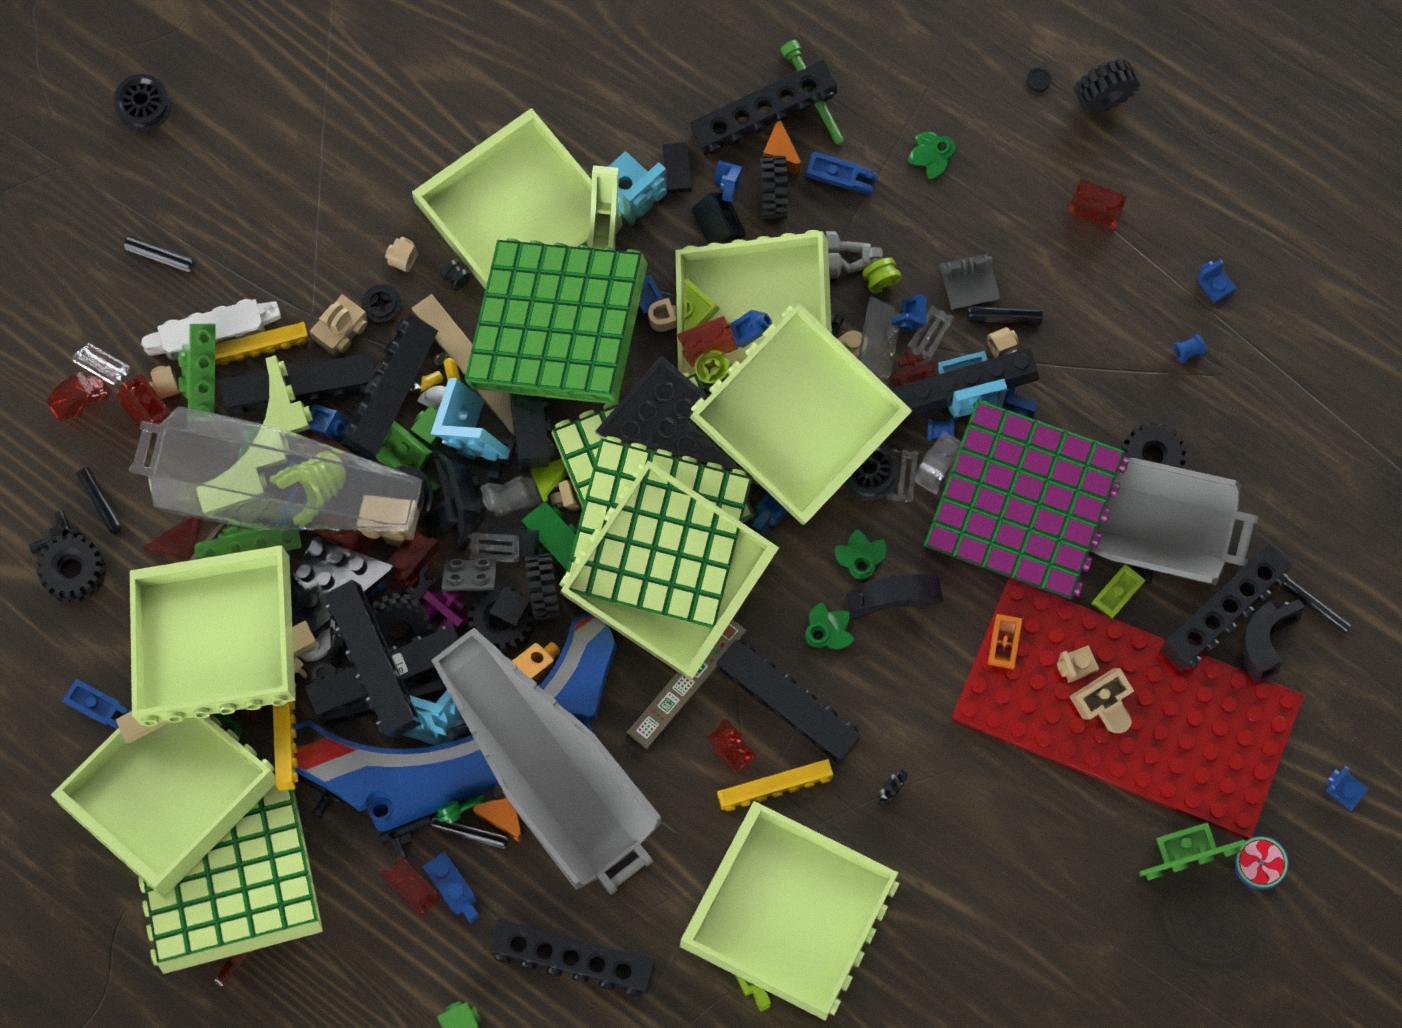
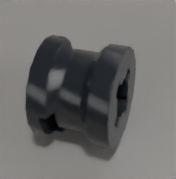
[440,259,472,291]

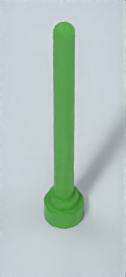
[780,40,844,145]

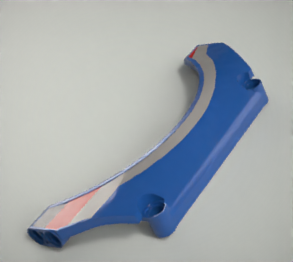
[294,612,617,832]

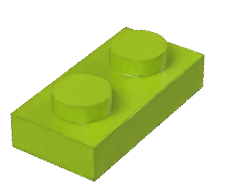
[1091,564,1145,619]

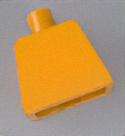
[512,642,561,686]

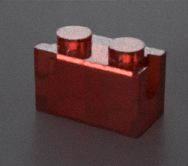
[1068,178,1127,229]
[677,316,739,367]
[117,374,171,438]
[387,526,440,587]
[381,855,440,916]

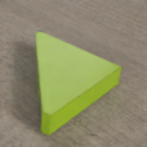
[683,278,720,343]
[530,458,567,502]

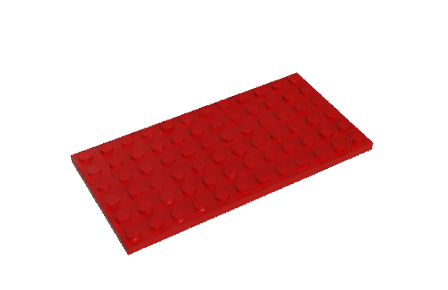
[952,577,1304,840]

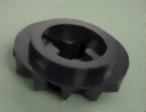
[361,285,401,324]
[877,769,908,808]

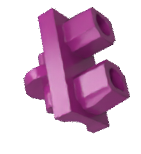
[423,591,469,631]

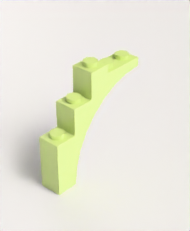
[588,165,620,249]
[197,356,313,514]

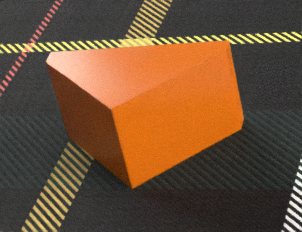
[764,121,801,174]
[988,614,1022,669]
[473,798,522,843]

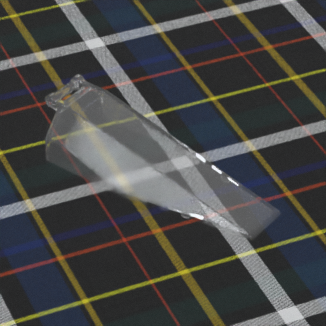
[129,407,423,531]

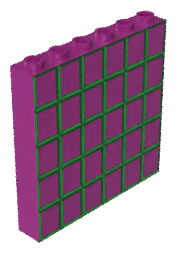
[924,399,1129,600]

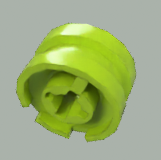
[862,258,902,293]
[694,350,732,389]

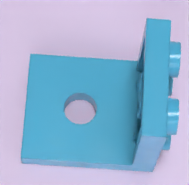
[608,151,667,225]
[935,351,1007,422]
[431,378,510,461]
[402,690,465,746]

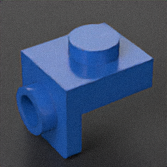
[891,294,927,332]
[1004,387,1037,419]

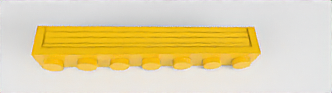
[215,322,309,365]
[273,701,298,791]
[717,759,833,811]

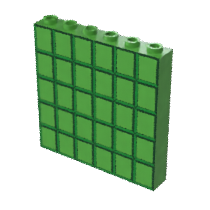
[464,238,648,405]

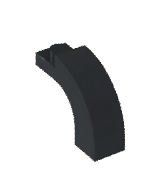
[847,574,944,619]
[1242,599,1305,684]

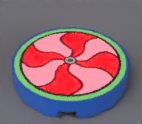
[1234,836,1289,890]

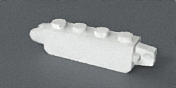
[141,299,281,361]

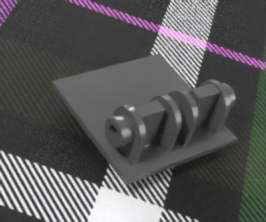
[939,254,1000,310]
[442,558,497,591]

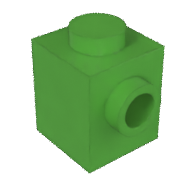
[410,406,443,451]
[437,1001,482,1028]

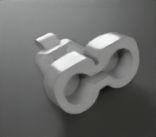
[825,231,883,279]

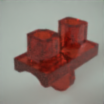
[890,349,939,387]
[707,719,756,773]

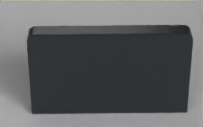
[692,192,747,244]

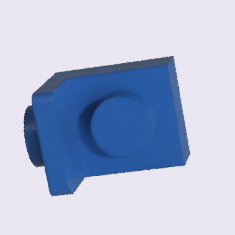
[714,161,742,202]
[1197,259,1236,304]
[638,275,664,314]
[730,310,773,348]
[307,404,349,444]
[1326,766,1369,811]

